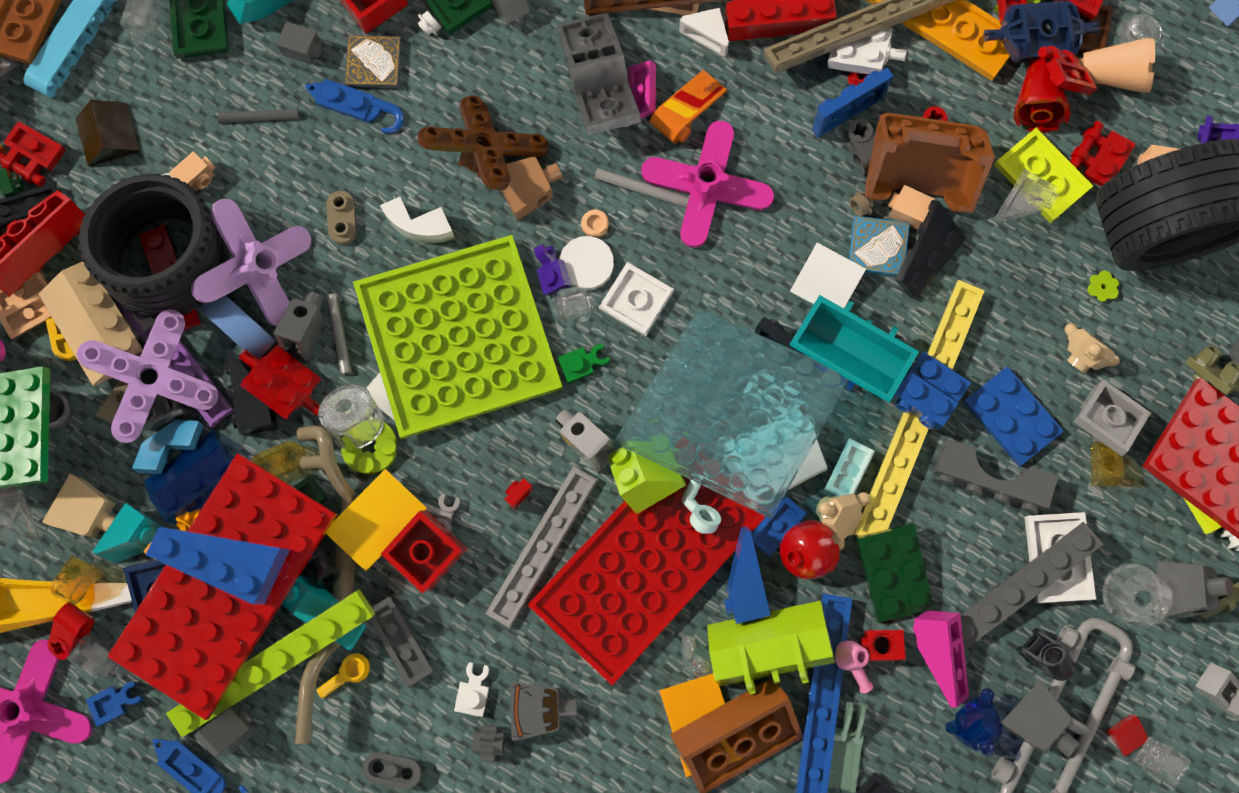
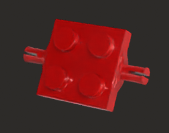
[239,345,323,420]

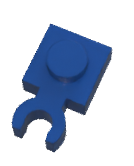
[86,682,145,726]

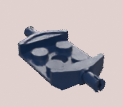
[983,1,1099,62]

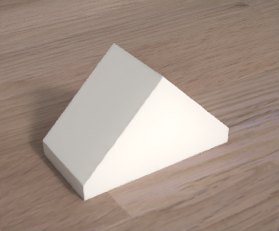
[679,8,729,57]

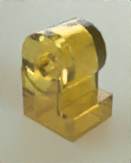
[1090,442,1125,487]
[51,555,103,605]

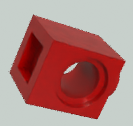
[859,630,905,661]

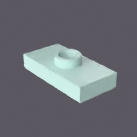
[824,438,875,496]

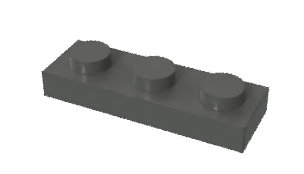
[369,596,435,687]

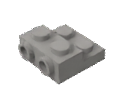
[1074,379,1151,456]

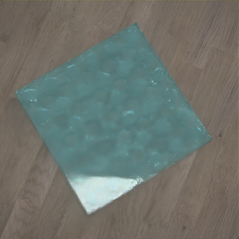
[616,308,849,519]

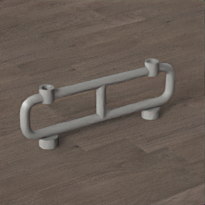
[992,618,1135,793]

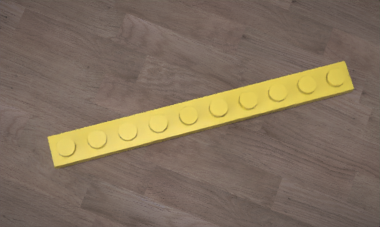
[853,280,985,537]

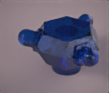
[945,688,1003,756]

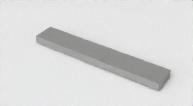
[485,466,598,629]

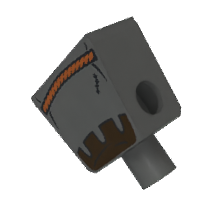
[510,683,577,741]

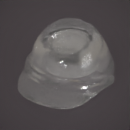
[1117,14,1166,59]

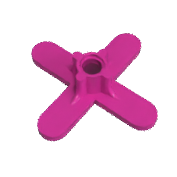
[641,121,774,248]
[0,640,93,784]

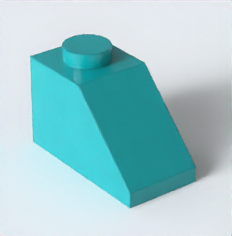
[92,503,164,563]

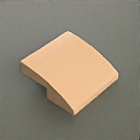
[0,270,51,340]

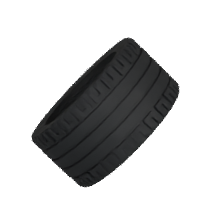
[1095,139,1239,271]

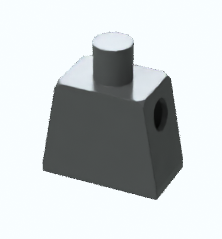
[273,291,325,362]
[1156,561,1233,620]
[1001,681,1080,757]

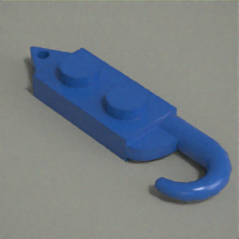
[305,79,404,134]
[152,739,249,793]

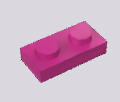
[628,60,656,118]

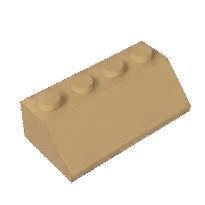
[39,261,143,387]

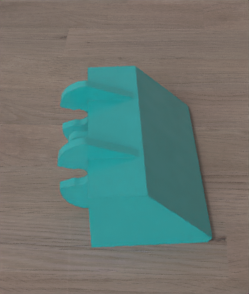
[790,295,919,403]

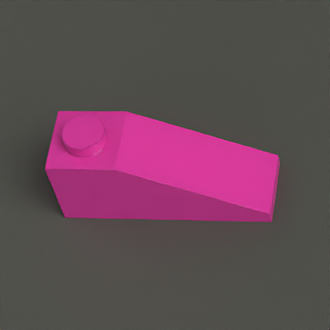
[913,610,969,708]

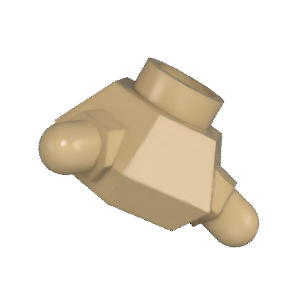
[1065,323,1120,373]
[816,492,870,551]

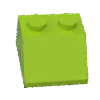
[607,442,686,514]

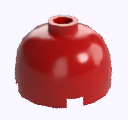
[780,520,840,580]

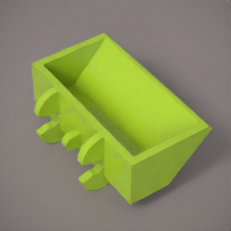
[707,601,835,694]

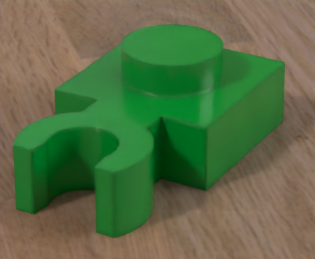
[557,344,610,384]

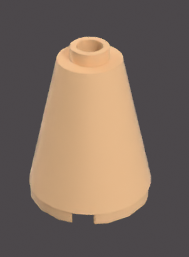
[1079,38,1155,93]

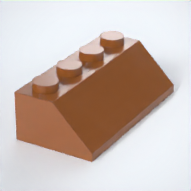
[670,677,803,793]

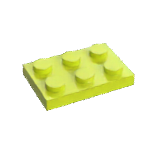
[994,128,1093,224]

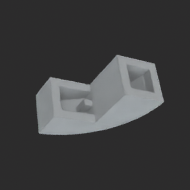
[1195,663,1239,721]

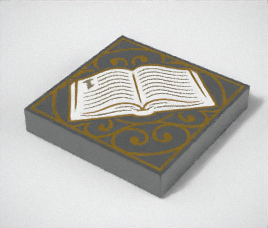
[344,35,402,89]

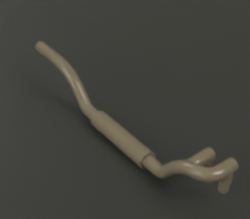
[295,426,356,744]

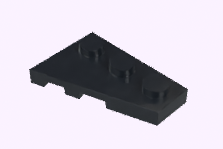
[895,200,967,299]

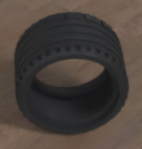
[78,173,230,319]

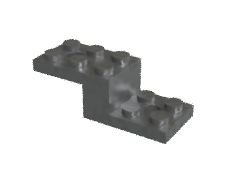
[556,13,641,135]

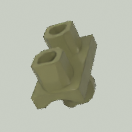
[1185,345,1239,395]

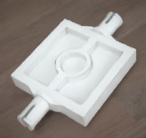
[828,28,907,74]

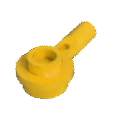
[316,653,370,699]

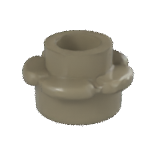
[849,191,874,217]

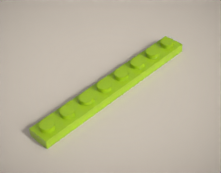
[166,589,375,737]

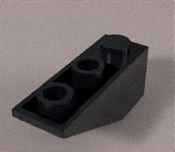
[224,349,278,435]

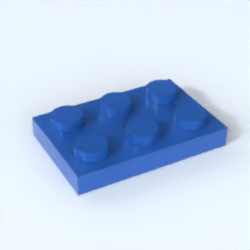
[812,68,893,138]
[963,366,1064,467]

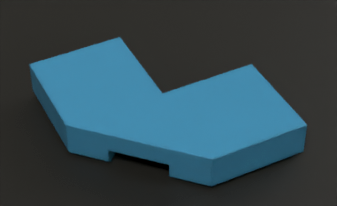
[132,420,203,474]

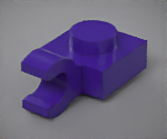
[534,244,571,296]

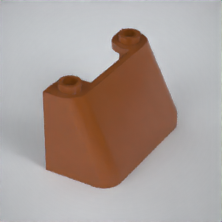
[865,113,995,213]

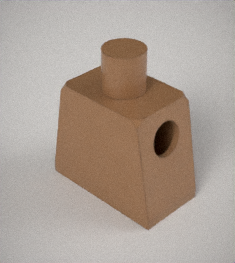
[502,157,562,221]

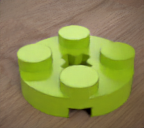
[340,417,398,475]

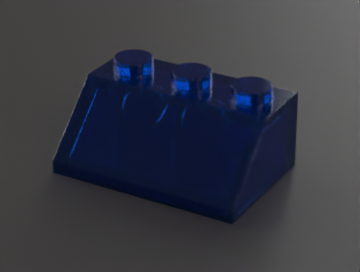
[144,430,234,525]

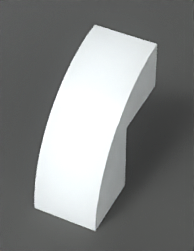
[380,197,455,244]

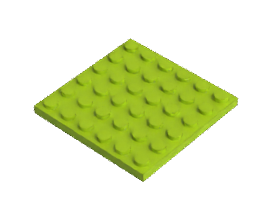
[353,235,563,440]

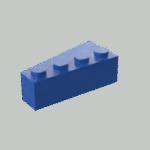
[145,527,290,605]

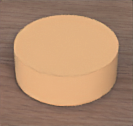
[581,210,609,238]

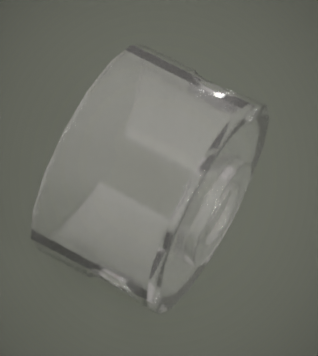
[318,384,384,449]
[1102,564,1173,628]

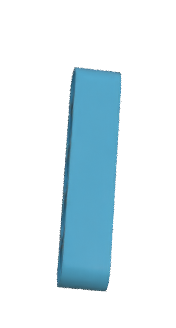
[24,0,118,98]

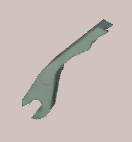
[828,702,866,793]

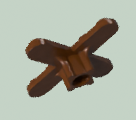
[417,95,550,191]

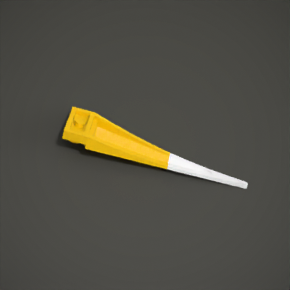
[0,578,132,633]

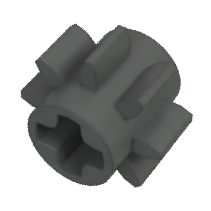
[472,725,505,762]

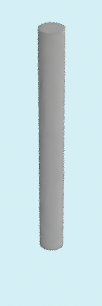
[594,168,689,208]

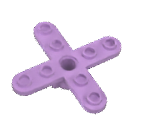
[191,199,311,327]
[77,309,218,443]

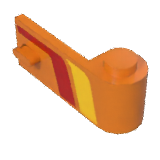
[649,70,727,144]

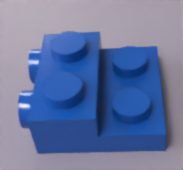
[892,351,971,430]

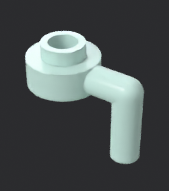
[682,475,721,534]

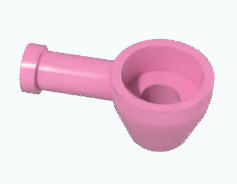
[835,640,873,694]

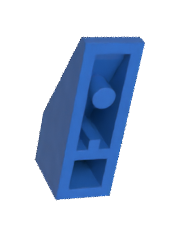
[723,526,771,624]

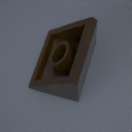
[76,99,140,167]

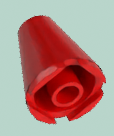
[1013,57,1071,133]

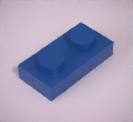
[752,495,807,558]

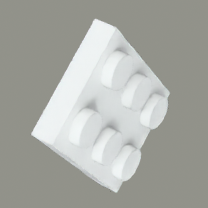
[1024,512,1096,603]

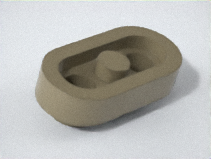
[326,191,357,245]

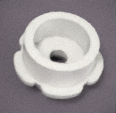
[418,11,442,35]

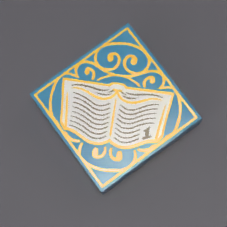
[849,216,910,277]

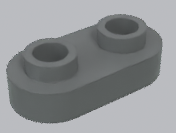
[362,752,422,789]

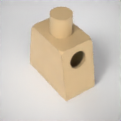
[42,474,115,538]

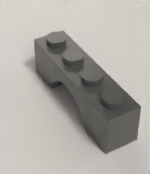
[932,439,1058,514]

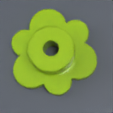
[1087,271,1119,302]

